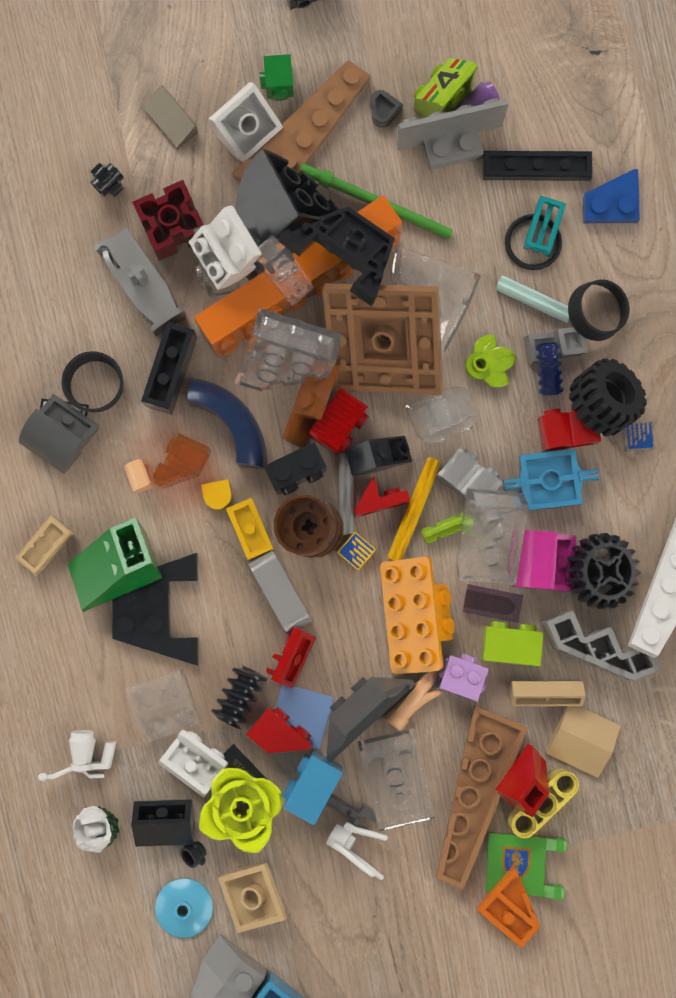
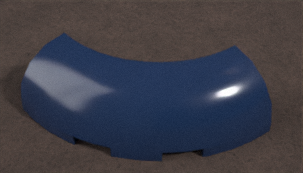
[187,378,267,470]

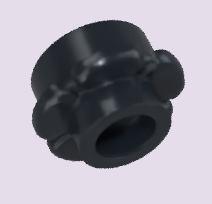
[180,841,207,868]

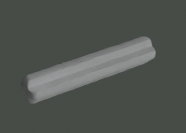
[339,452,354,535]

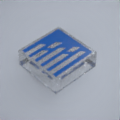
[623,421,655,452]

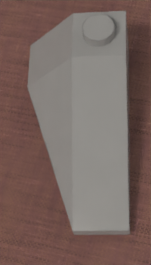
[191,934,267,998]

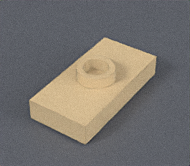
[15,515,74,576]

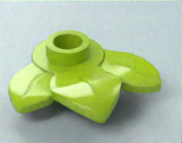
[465,334,516,388]

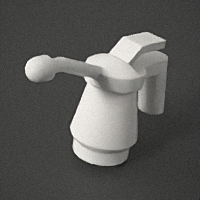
[38,730,117,782]

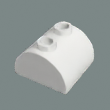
[208,82,283,163]

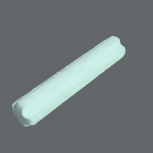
[496,276,570,323]

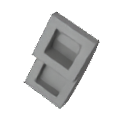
[524,327,588,364]

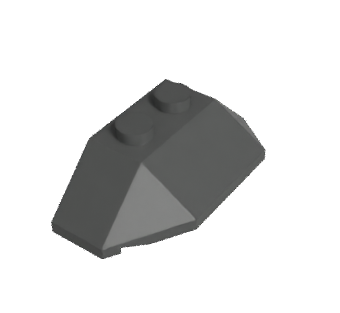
[327,677,416,762]

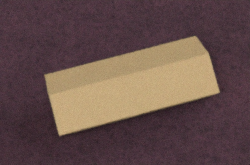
[509,680,585,706]

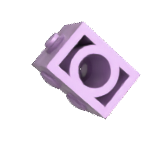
[437,653,488,701]

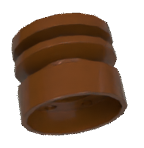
[274,495,344,558]

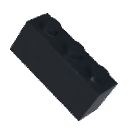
[141,322,198,415]

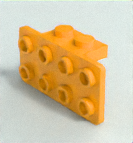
[380,557,455,674]

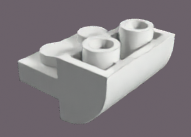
[189,205,262,290]

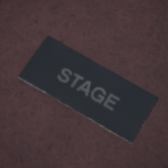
[223,744,268,780]

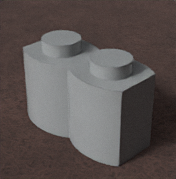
[436,448,503,511]

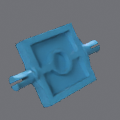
[502,449,599,511]

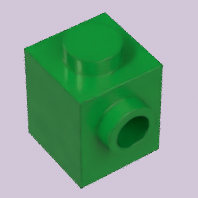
[259,54,294,101]

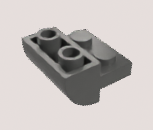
[19,394,99,474]

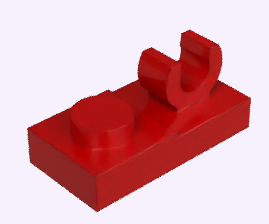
[266,627,316,689]

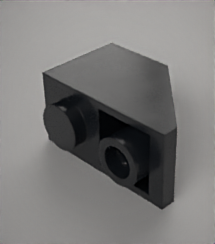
[345,436,412,476]

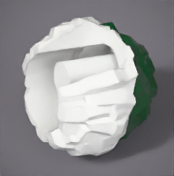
[73,806,119,853]

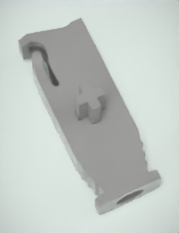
[94,228,187,336]

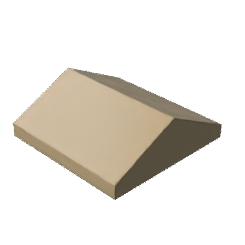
[545,706,621,778]
[218,862,287,933]

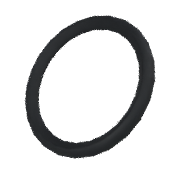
[505,214,562,270]

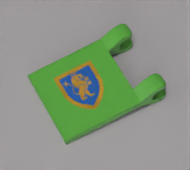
[485,832,567,900]

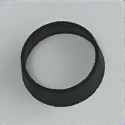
[568,279,630,341]
[61,351,123,412]

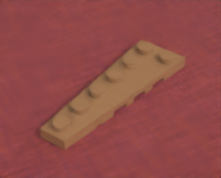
[232,60,370,181]
[436,705,528,890]

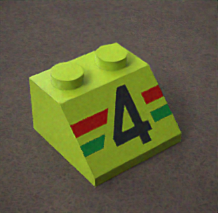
[413,58,478,118]

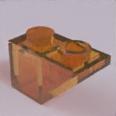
[153,433,211,489]

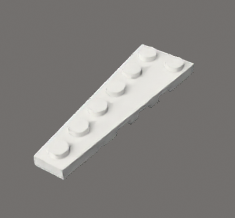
[628,518,676,658]

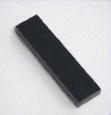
[482,151,592,181]

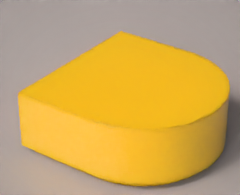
[201,479,232,510]

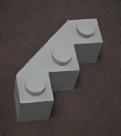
[542,611,661,681]

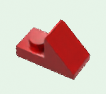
[354,476,410,518]

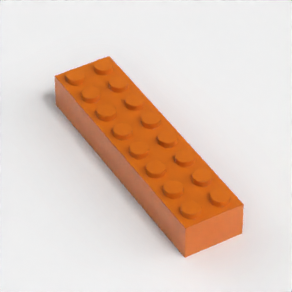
[194,195,402,357]

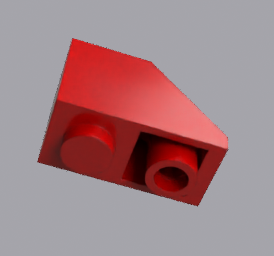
[246,706,313,753]
[495,744,549,817]

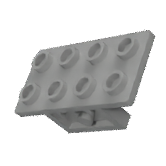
[396,99,508,170]

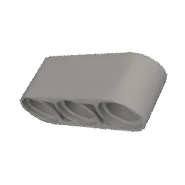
[248,550,312,635]

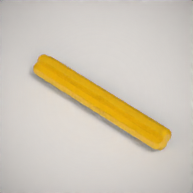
[388,457,441,561]

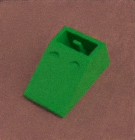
[68,517,162,612]

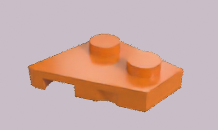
[477,865,540,949]

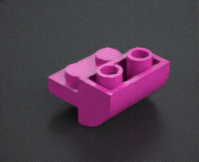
[512,530,576,592]

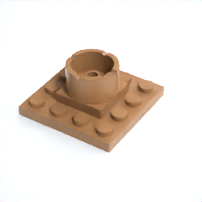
[322,283,443,395]

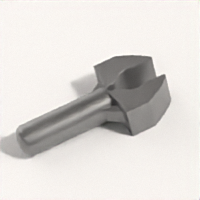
[326,794,377,835]

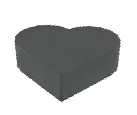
[370,90,403,128]

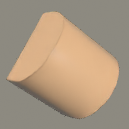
[124,459,157,493]

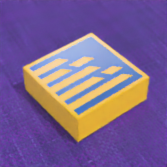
[337,532,376,571]

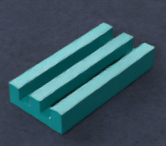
[523,195,566,257]

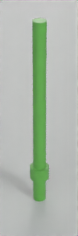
[299,163,453,240]

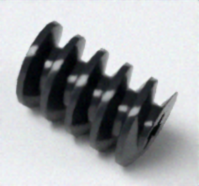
[211,665,268,730]

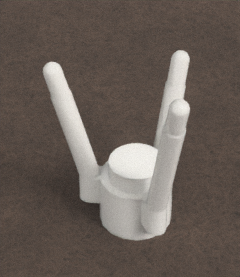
[326,822,388,880]

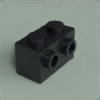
[263,442,327,496]
[131,799,195,847]

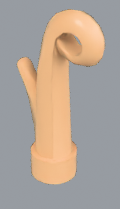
[383,655,443,732]

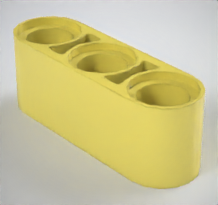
[507,768,579,839]

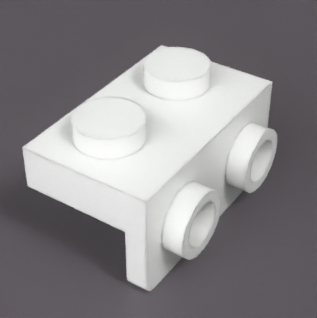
[158,729,228,798]

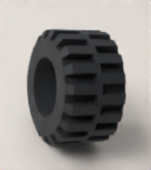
[569,358,647,436]

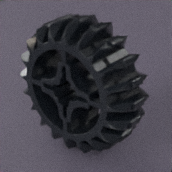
[564,533,641,610]

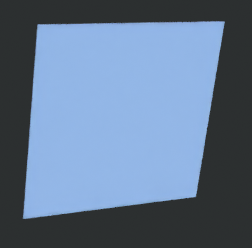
[275,685,334,750]

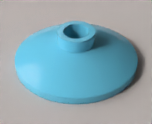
[155,878,213,938]

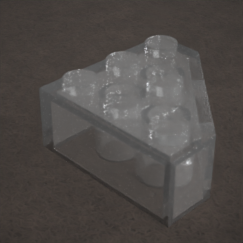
[235,308,342,391]

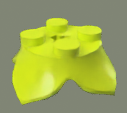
[199,768,282,853]

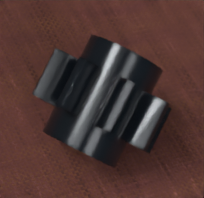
[90,162,124,197]

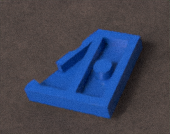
[582,169,640,224]

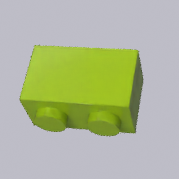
[480,621,544,666]

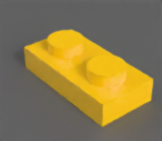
[226,498,274,561]

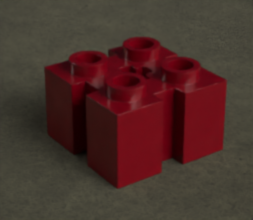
[132,180,204,261]

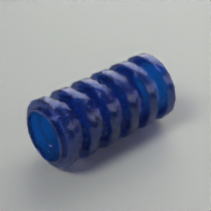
[535,342,564,395]

